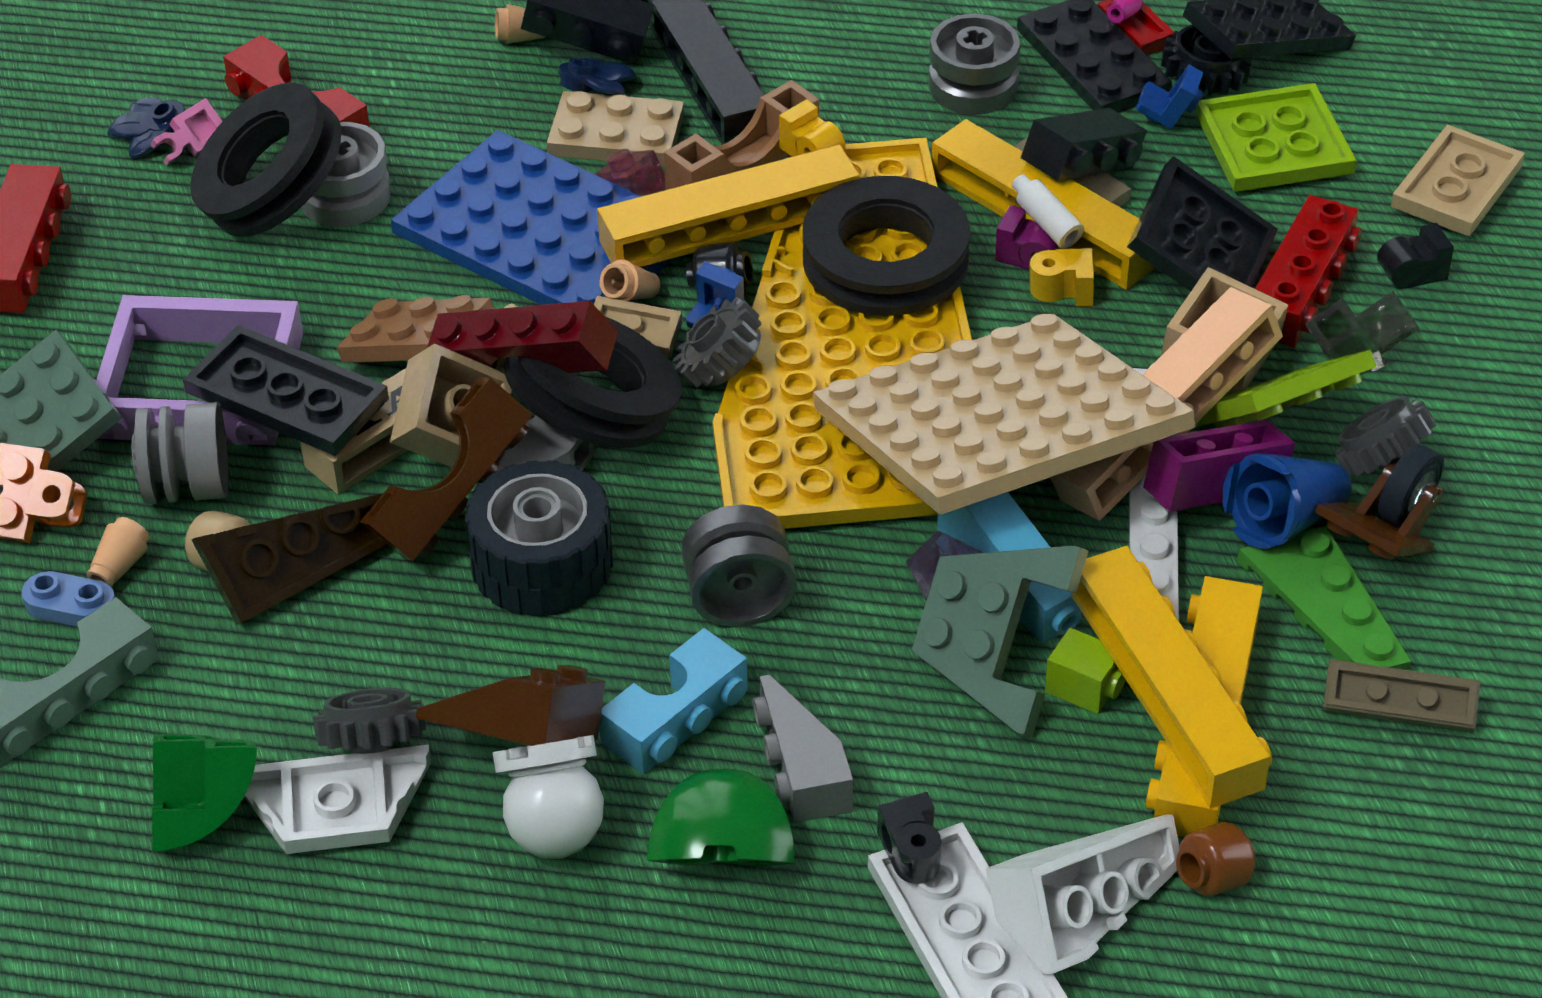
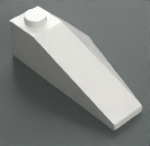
[986,814,1179,974]

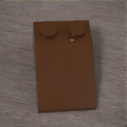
[416,665,606,746]

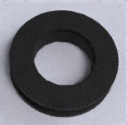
[190,83,341,237]
[803,176,970,316]
[504,317,681,448]

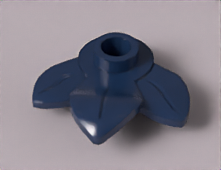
[558,57,637,95]
[107,97,186,159]

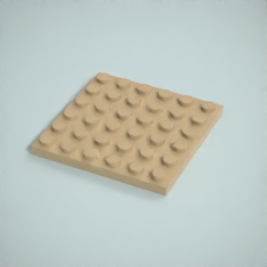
[812,314,1195,515]

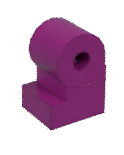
[995,205,1061,270]

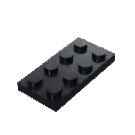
[1017,0,1172,113]
[1183,0,1356,59]
[183,325,389,456]

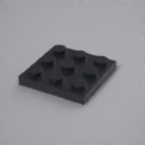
[1127,156,1278,291]

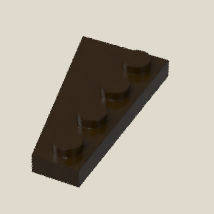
[191,493,387,625]

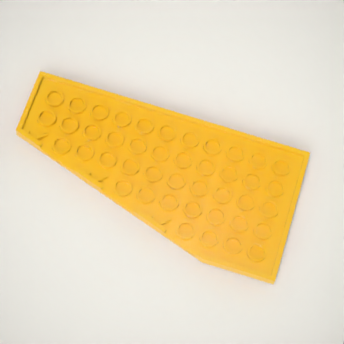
[713,138,972,529]

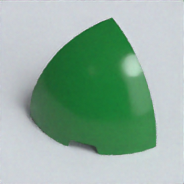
[152,734,257,852]
[647,768,794,867]

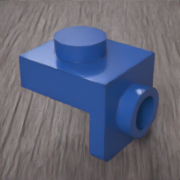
[1136,65,1203,129]
[686,261,744,328]

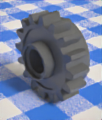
[673,297,761,388]
[1335,396,1436,477]
[313,688,427,754]

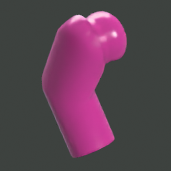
[1107,0,1142,23]

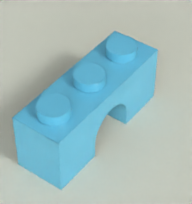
[599,628,748,775]

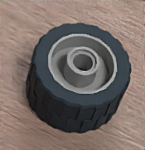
[465,460,613,616]

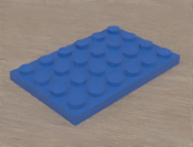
[391,130,674,305]

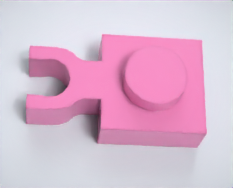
[150,98,222,166]

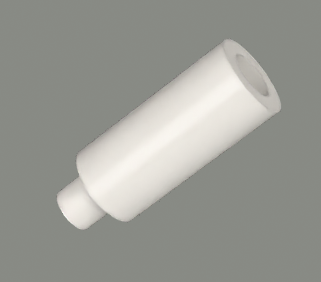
[1012,174,1084,249]

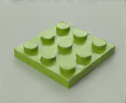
[1195,83,1357,192]
[1197,349,1377,428]

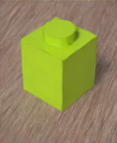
[1045,627,1126,714]

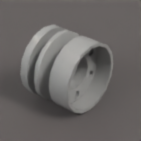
[131,402,229,505]

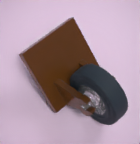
[1314,444,1444,560]

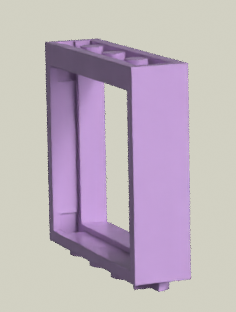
[96,295,303,446]

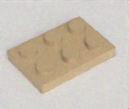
[547,91,685,166]
[1391,125,1525,237]

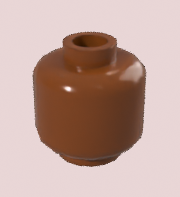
[1176,822,1255,897]

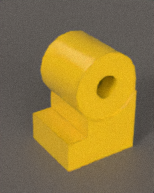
[779,99,846,157]
[1029,248,1094,307]

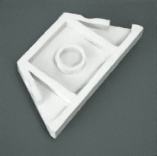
[244,744,431,854]

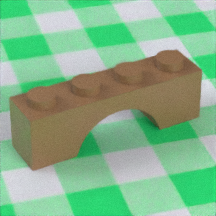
[664,80,819,190]

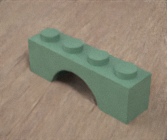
[0,597,159,767]

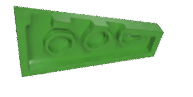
[1237,526,1411,670]

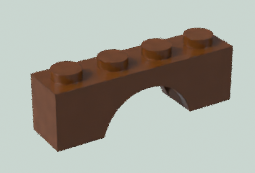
[360,377,533,561]

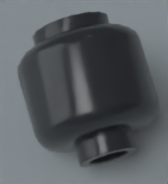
[686,242,754,293]

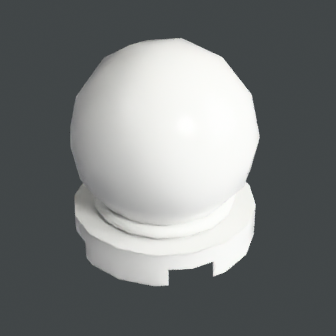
[492,735,604,859]

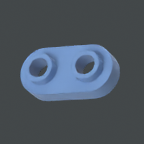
[21,571,115,627]

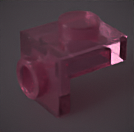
[595,149,666,196]

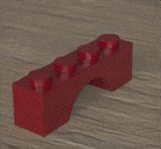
[427,301,618,373]

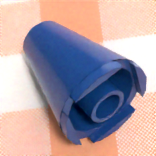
[1223,453,1352,549]

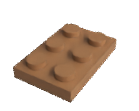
[336,295,494,363]

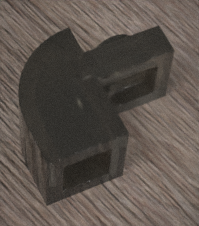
[1305,291,1420,375]

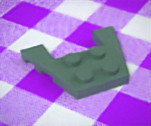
[912,546,1089,737]

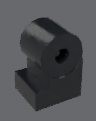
[1377,223,1454,288]
[877,792,942,884]

